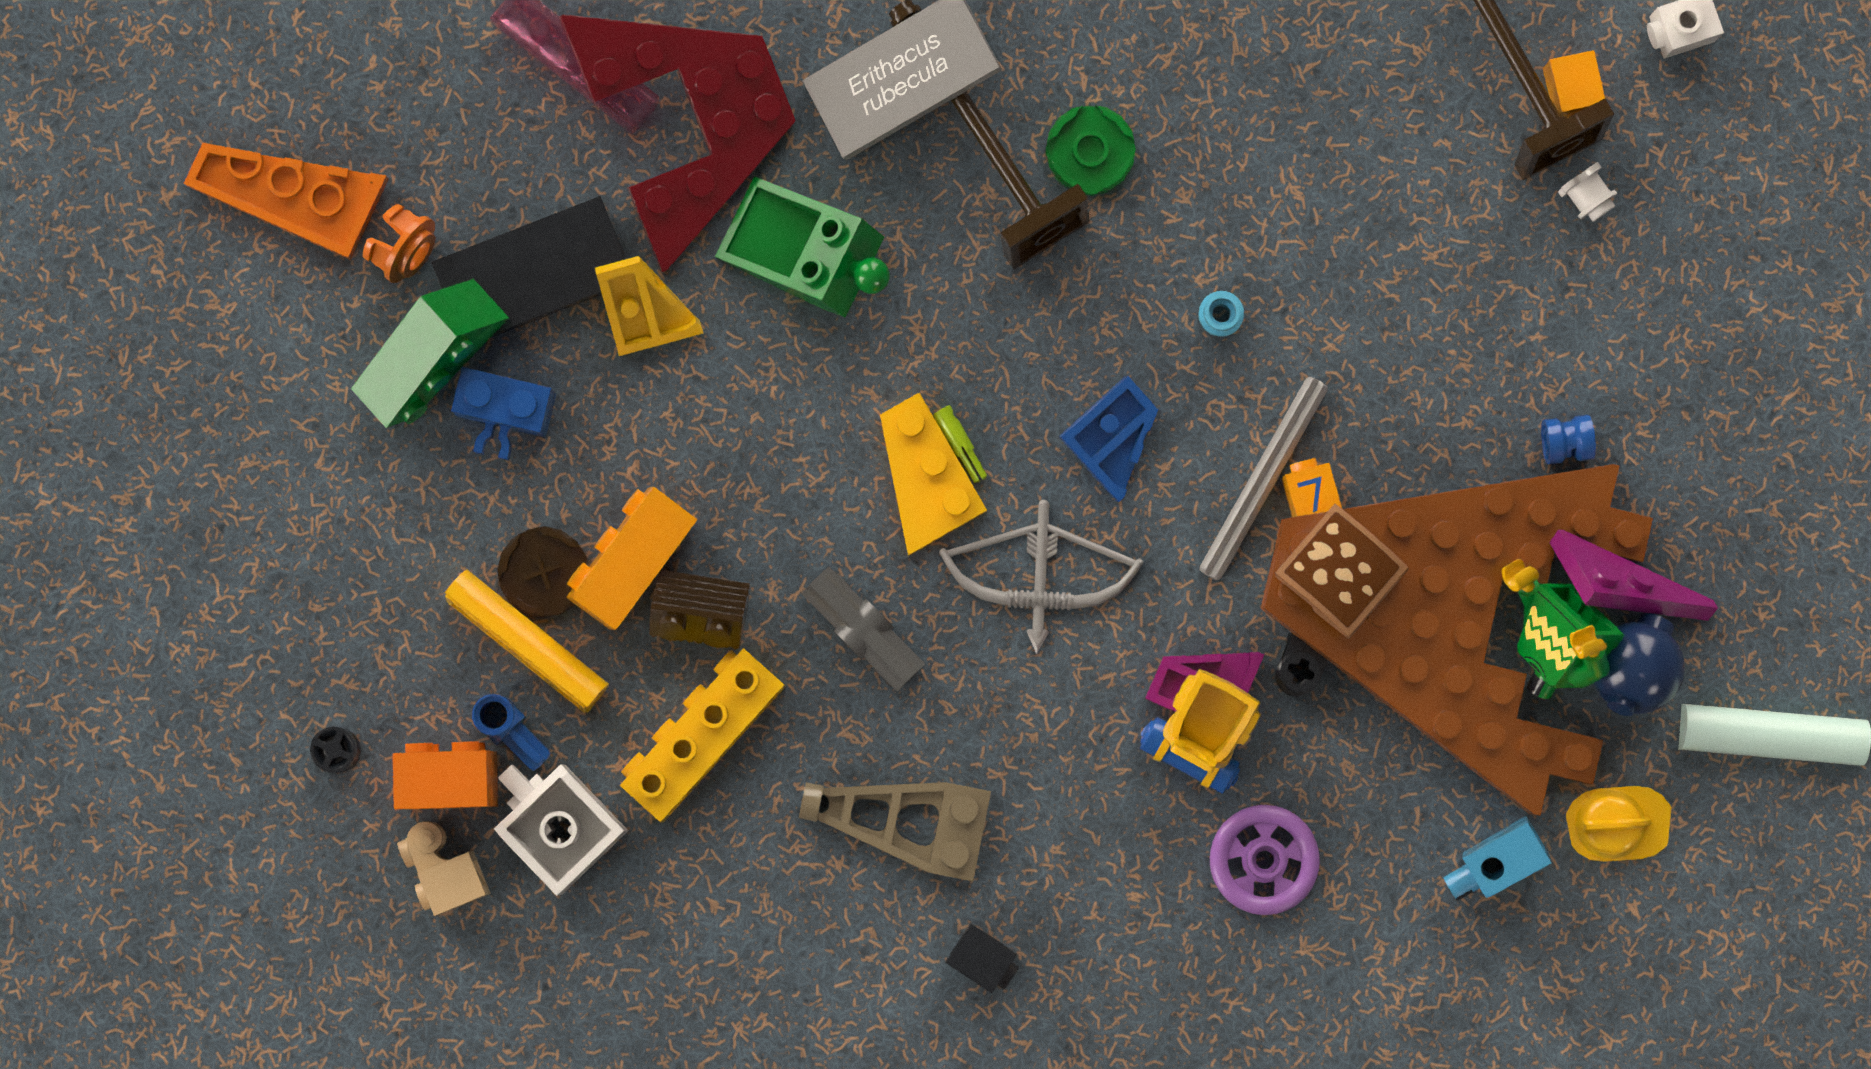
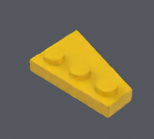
[880,393,987,556]

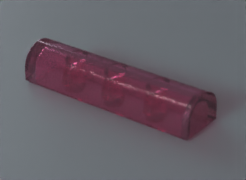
[490,0,659,134]

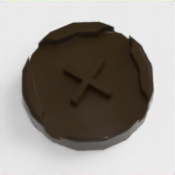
[497,526,588,618]

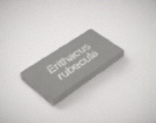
[802,0,1002,160]

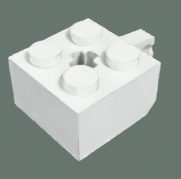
[494,764,629,896]

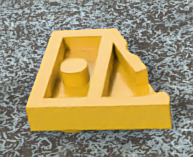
[595,256,703,356]

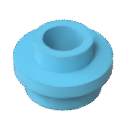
[1198,291,1244,337]

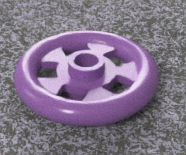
[1210,805,1320,915]

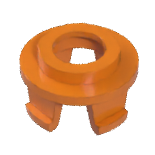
[363,204,436,283]

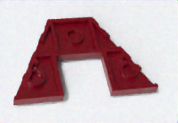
[558,15,796,272]

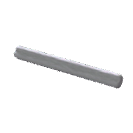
[1200,377,1328,580]

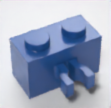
[451,367,556,461]

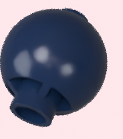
[1594,613,1685,716]

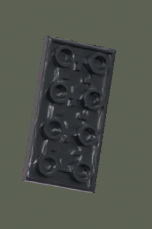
[431,196,625,338]

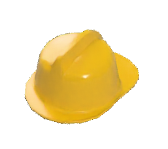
[1566,786,1671,862]

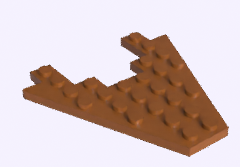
[1261,464,1653,816]

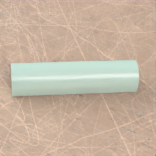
[1678,704,1871,766]

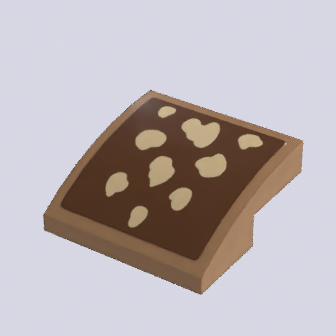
[1275,504,1409,639]

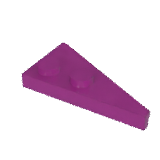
[1549,530,1718,621]

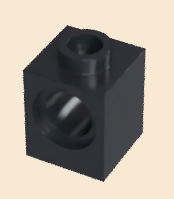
[945,922,1019,993]

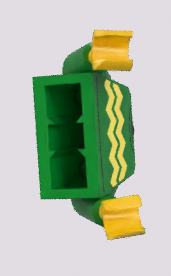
[1502,559,1624,699]

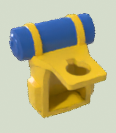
[1140,669,1261,794]

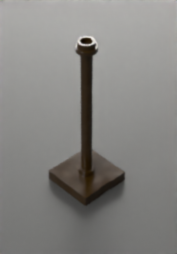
[889,0,1090,270]
[1473,0,1614,180]

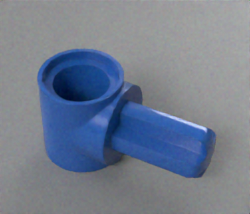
[472,694,551,771]

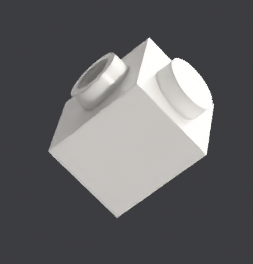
[1647,0,1724,59]

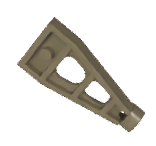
[799,782,991,882]

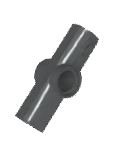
[801,567,925,692]

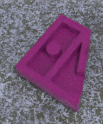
[1145,652,1265,712]

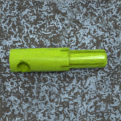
[933,405,987,483]

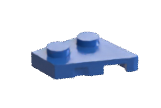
[1059,376,1158,502]

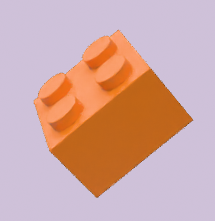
[393,741,498,810]

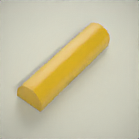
[445,569,609,713]

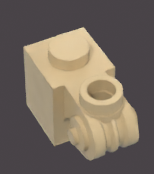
[397,822,491,916]

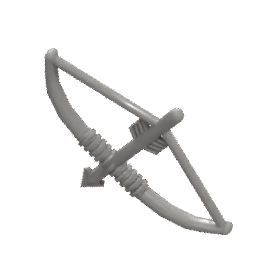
[939,500,1144,654]

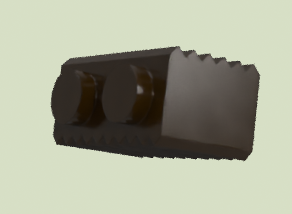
[649,570,750,650]

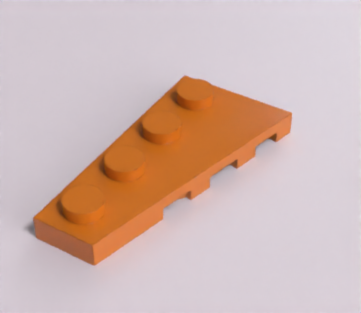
[183,143,389,260]

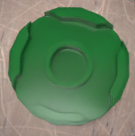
[1045,105,1136,196]

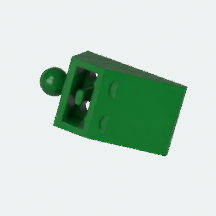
[715,176,890,318]

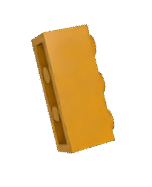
[566,486,698,630]

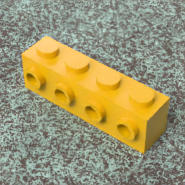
[620,648,786,823]

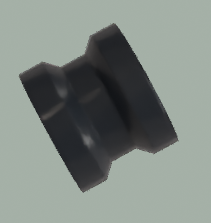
[310,726,361,773]

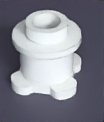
[1558,162,1617,222]

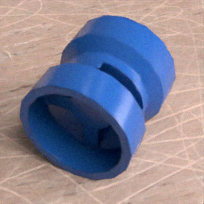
[1541,415,1596,465]

